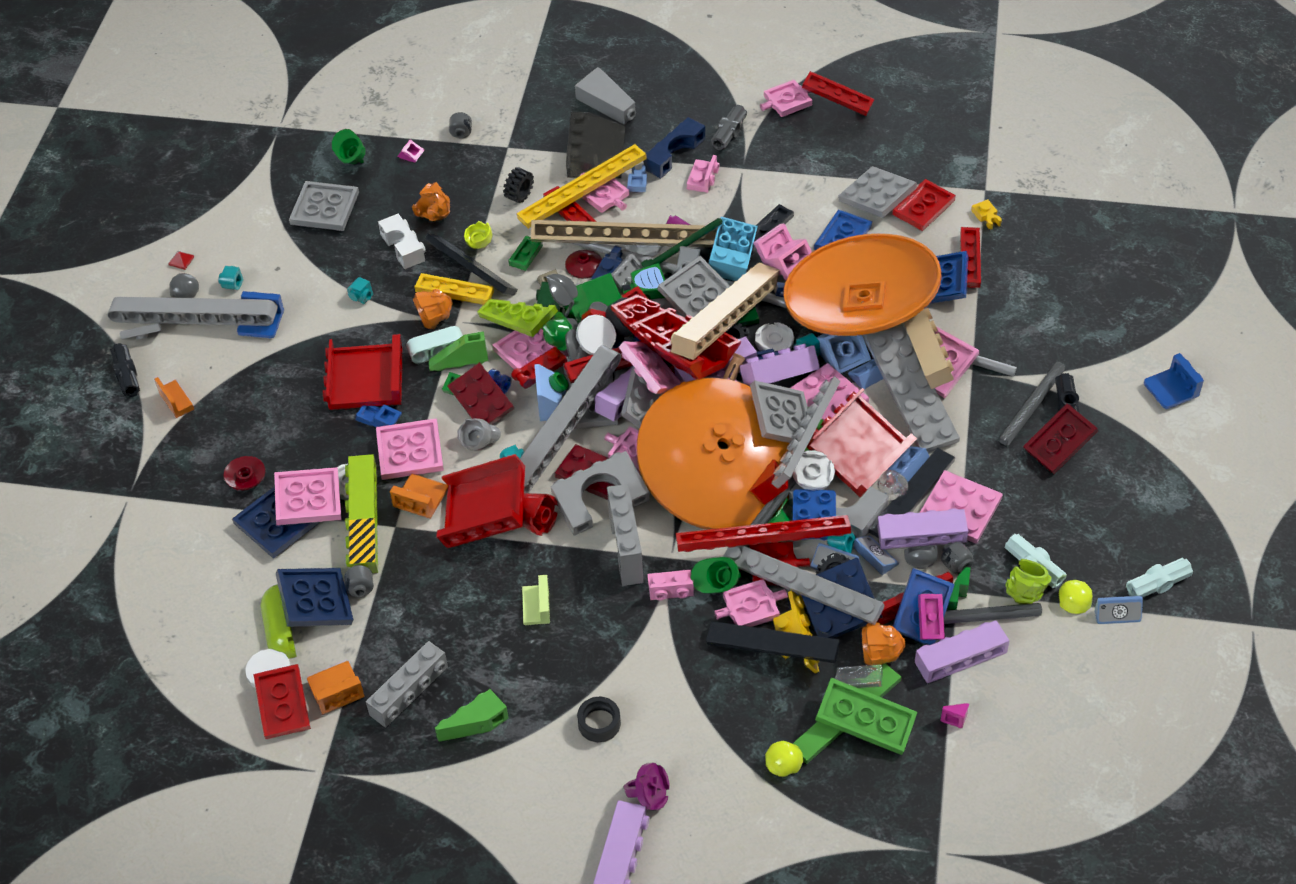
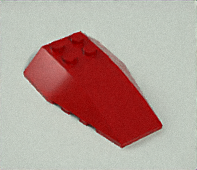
[611,295,741,380]

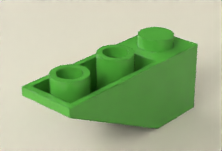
[429,331,489,371]
[435,689,509,742]

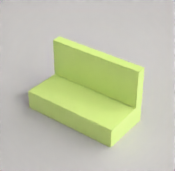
[522,575,550,625]

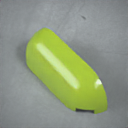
[260,584,297,659]

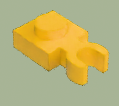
[971,199,1002,230]

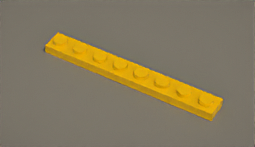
[516,144,646,229]

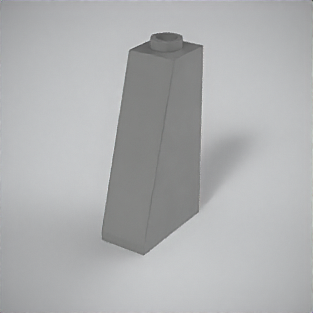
[575,67,636,125]

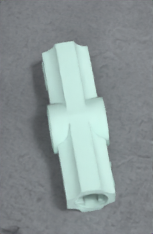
[1005,534,1067,588]
[1126,558,1193,598]

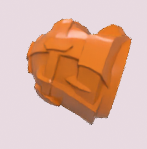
[412,182,450,221]
[413,289,453,329]
[862,622,905,668]

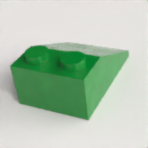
[563,273,622,323]

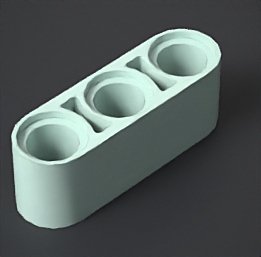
[406,326,463,364]

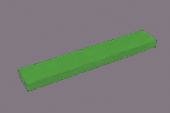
[793,663,901,764]

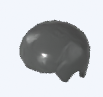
[169,273,199,298]
[904,545,938,569]

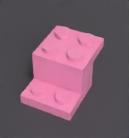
[753,223,812,282]

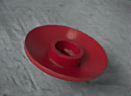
[565,250,602,279]
[224,456,266,490]

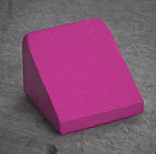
[397,140,424,163]
[940,703,969,728]

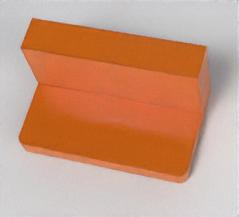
[154,377,194,418]

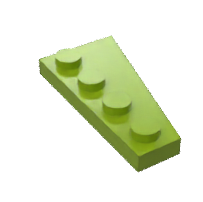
[477,299,558,337]

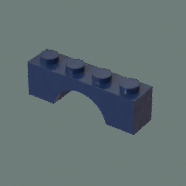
[643,117,705,179]

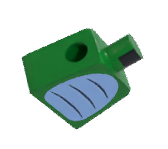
[621,263,665,299]

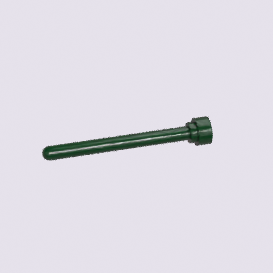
[641,218,723,268]

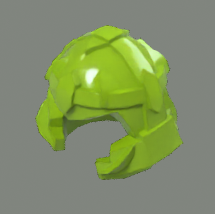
[1005,559,1052,604]

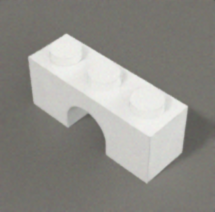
[378,213,426,269]

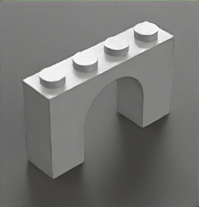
[551,451,649,536]
[789,480,889,539]
[607,484,643,586]

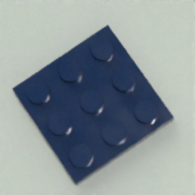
[232,486,320,559]
[802,557,883,639]
[276,568,354,627]

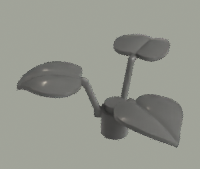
[545,274,608,361]

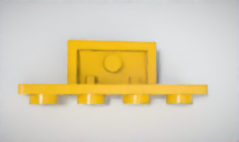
[773,590,820,673]

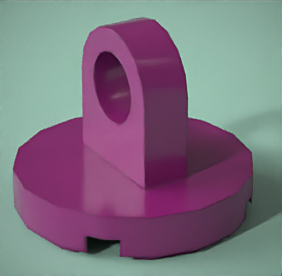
[623,762,670,811]

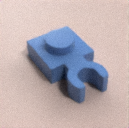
[627,165,647,192]

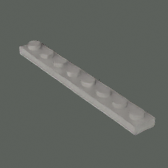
[772,376,840,488]
[723,545,885,625]

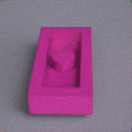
[918,594,945,640]

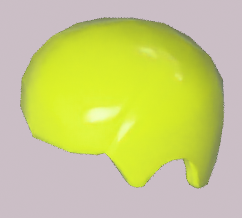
[464,221,493,249]
[1059,580,1093,614]
[765,741,803,777]

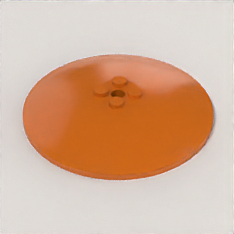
[784,233,941,336]
[636,378,790,530]

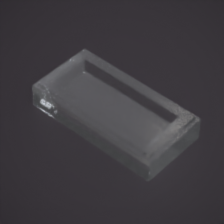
[836,665,883,688]

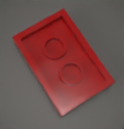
[892,179,956,231]
[253,664,311,739]

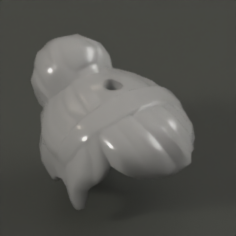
[457,419,501,451]

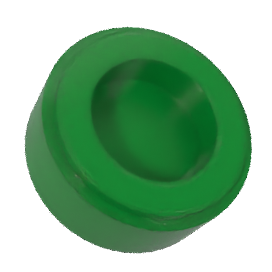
[549,372,569,393]

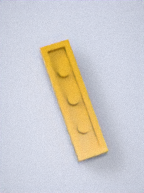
[415,273,494,305]

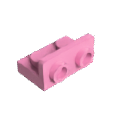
[687,155,720,193]
[647,570,694,600]

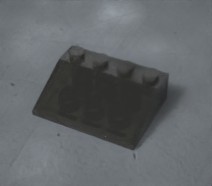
[566,112,625,178]

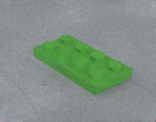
[815,678,917,755]

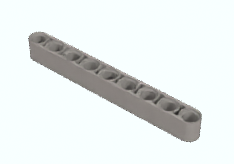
[107,297,278,326]
[520,345,621,493]

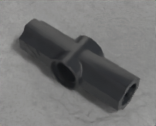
[110,343,140,397]
[1055,373,1080,413]

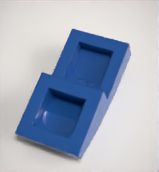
[356,405,402,427]

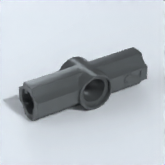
[711,104,747,151]

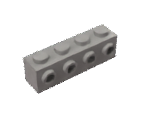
[366,641,448,728]

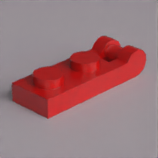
[511,347,567,389]

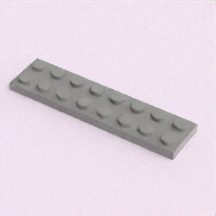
[862,323,960,452]

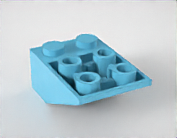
[708,217,758,281]

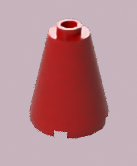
[522,493,558,536]

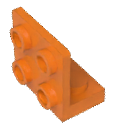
[390,474,448,519]
[307,661,365,715]

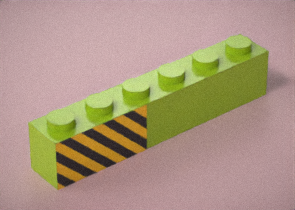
[345,454,378,573]

